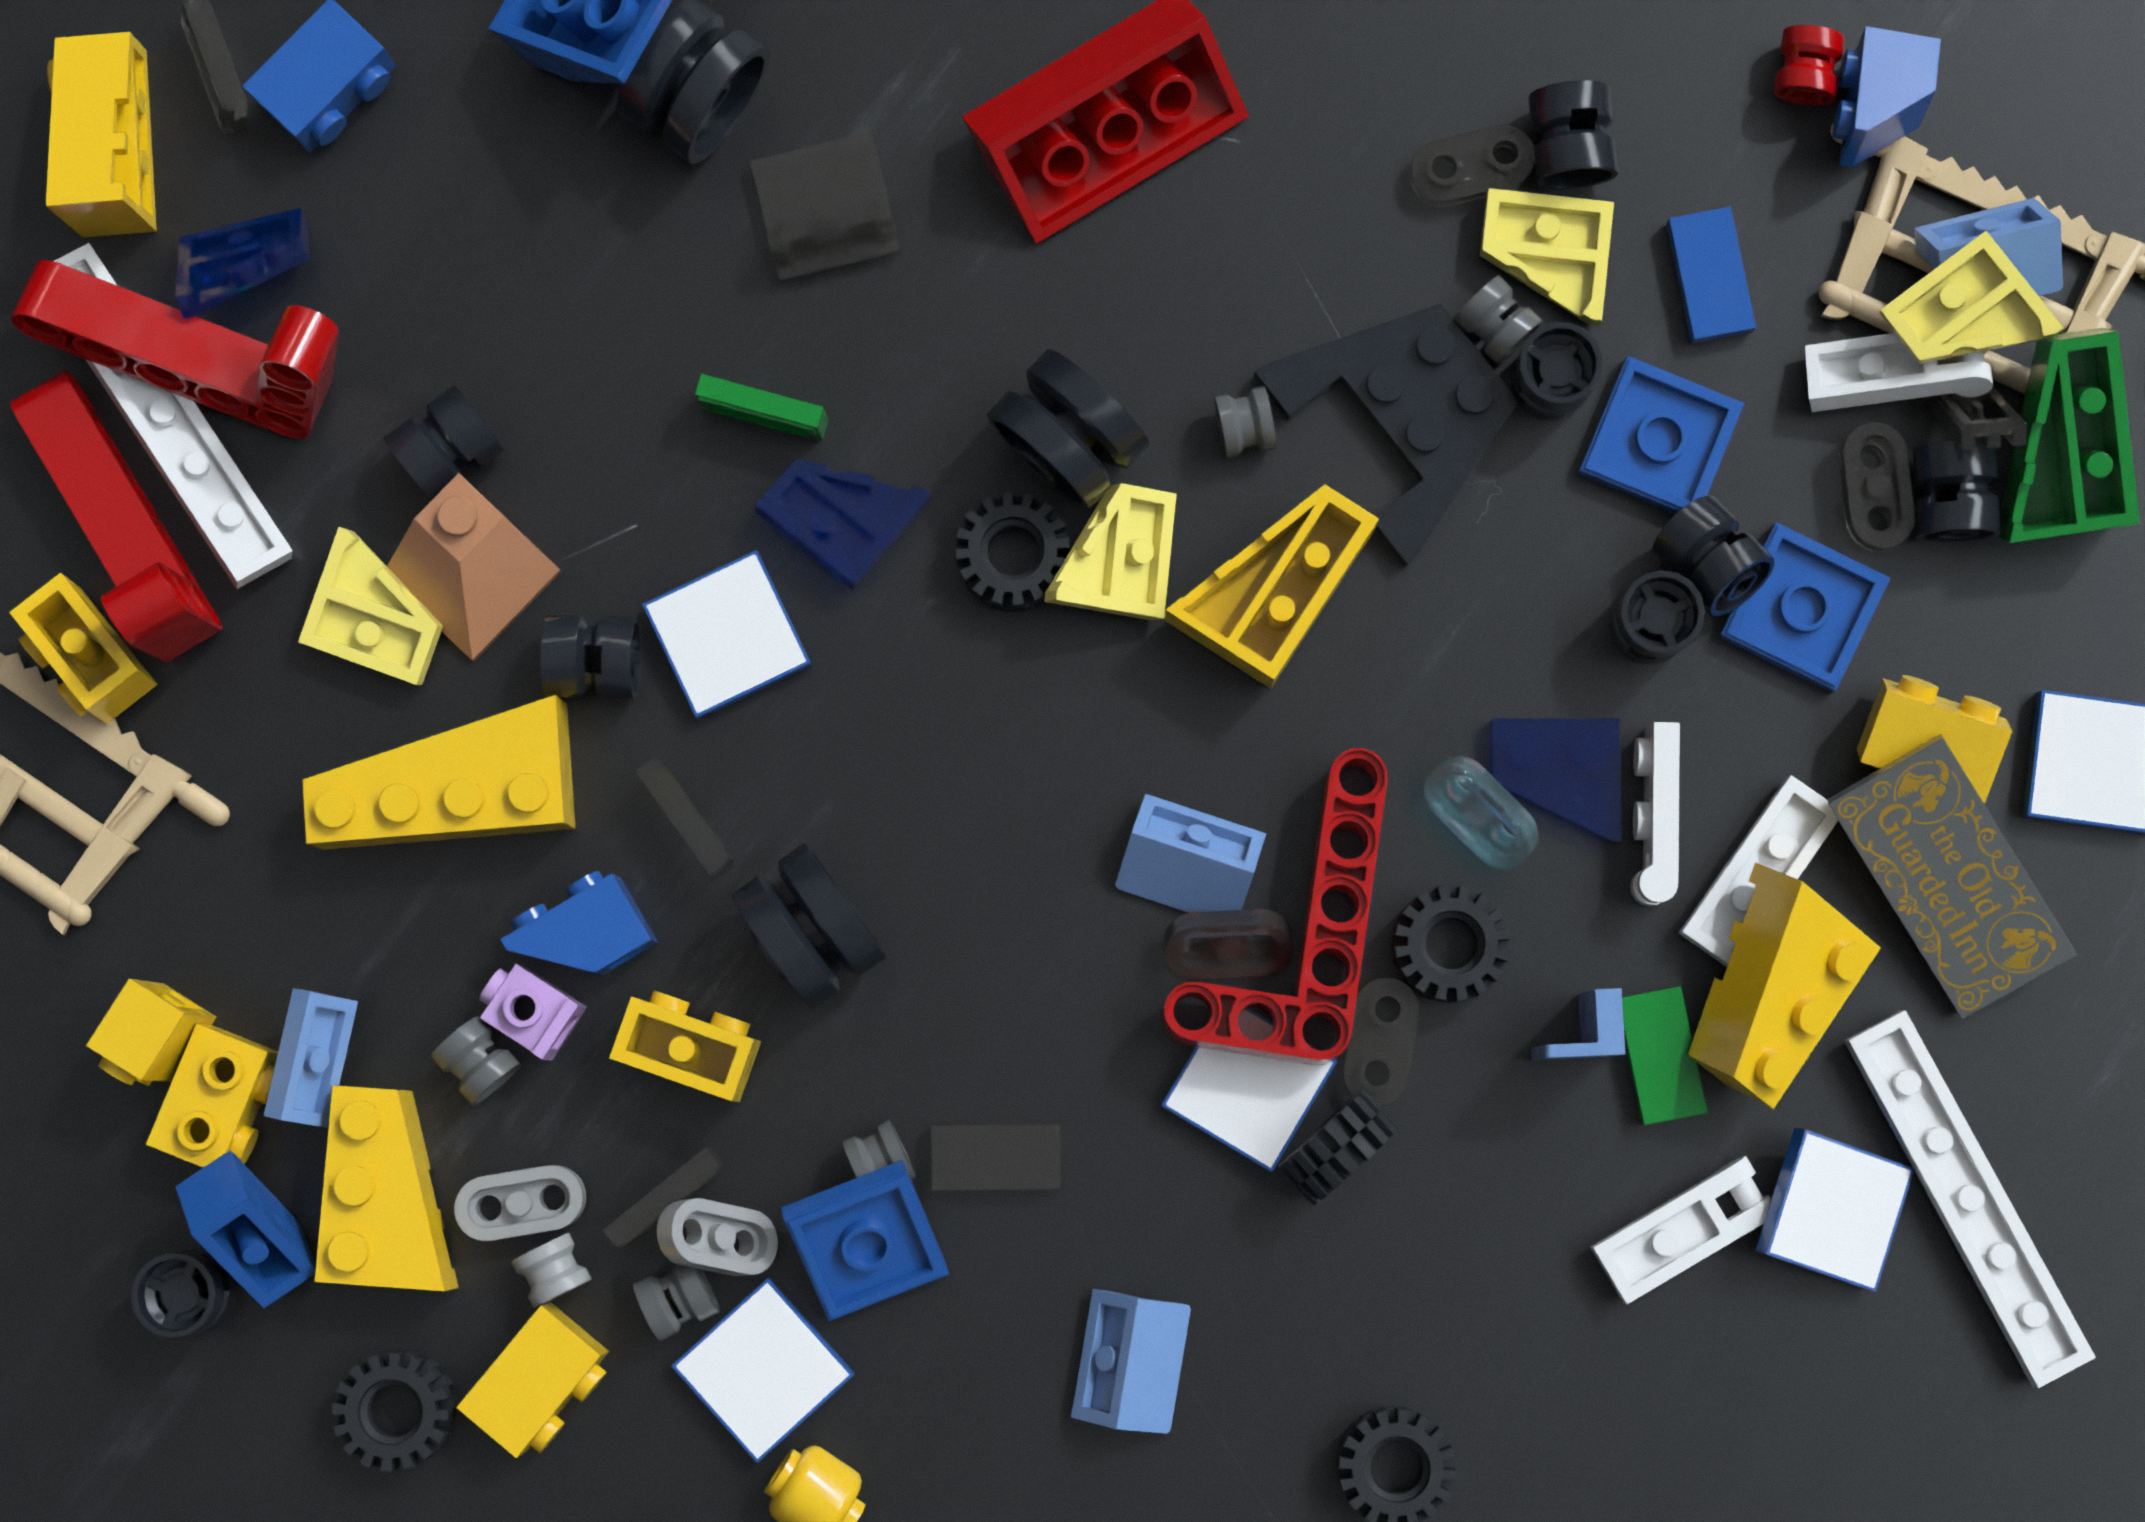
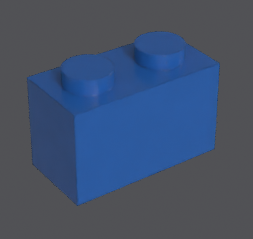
[242,0,396,154]
[175,1150,316,1308]

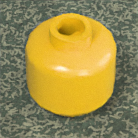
[764,1445,866,1522]

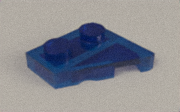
[175,208,309,319]
[755,458,931,590]
[1490,718,1622,843]

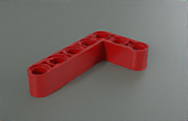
[10,260,339,439]
[10,369,223,663]
[1161,748,1388,1065]

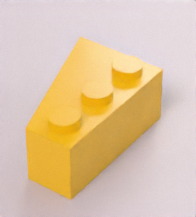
[46,32,157,238]
[1164,484,1379,689]
[1688,862,1881,1109]
[315,1085,459,1291]

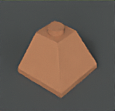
[387,473,562,662]

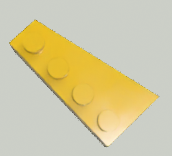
[303,695,575,850]

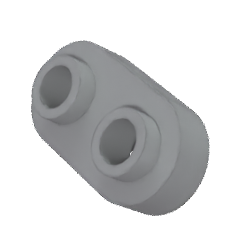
[454,1165,586,1241]
[657,1198,778,1276]

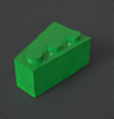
[1998,328,2140,543]

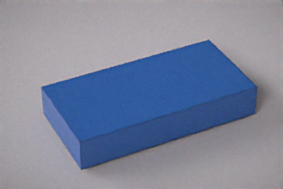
[1666,206,1756,344]

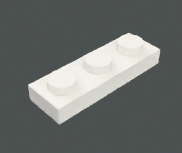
[1679,775,1838,967]

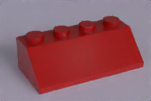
[962,0,1249,244]

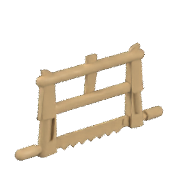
[1818,123,2145,394]
[0,652,230,935]

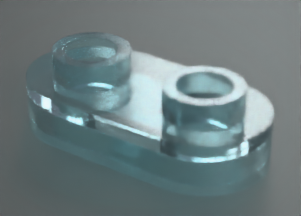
[1424,756,1539,870]

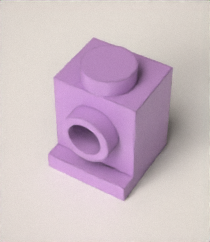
[479,964,587,1061]

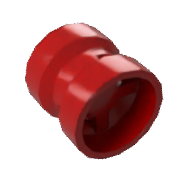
[1773,25,1845,106]

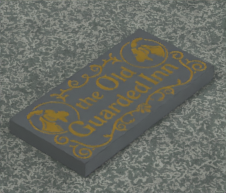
[1827,734,2077,1019]

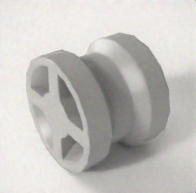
[511,1233,592,1309]

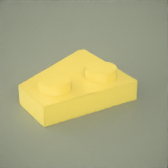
[1480,188,1614,326]
[1880,231,2064,364]
[1044,483,1177,621]
[298,527,443,685]

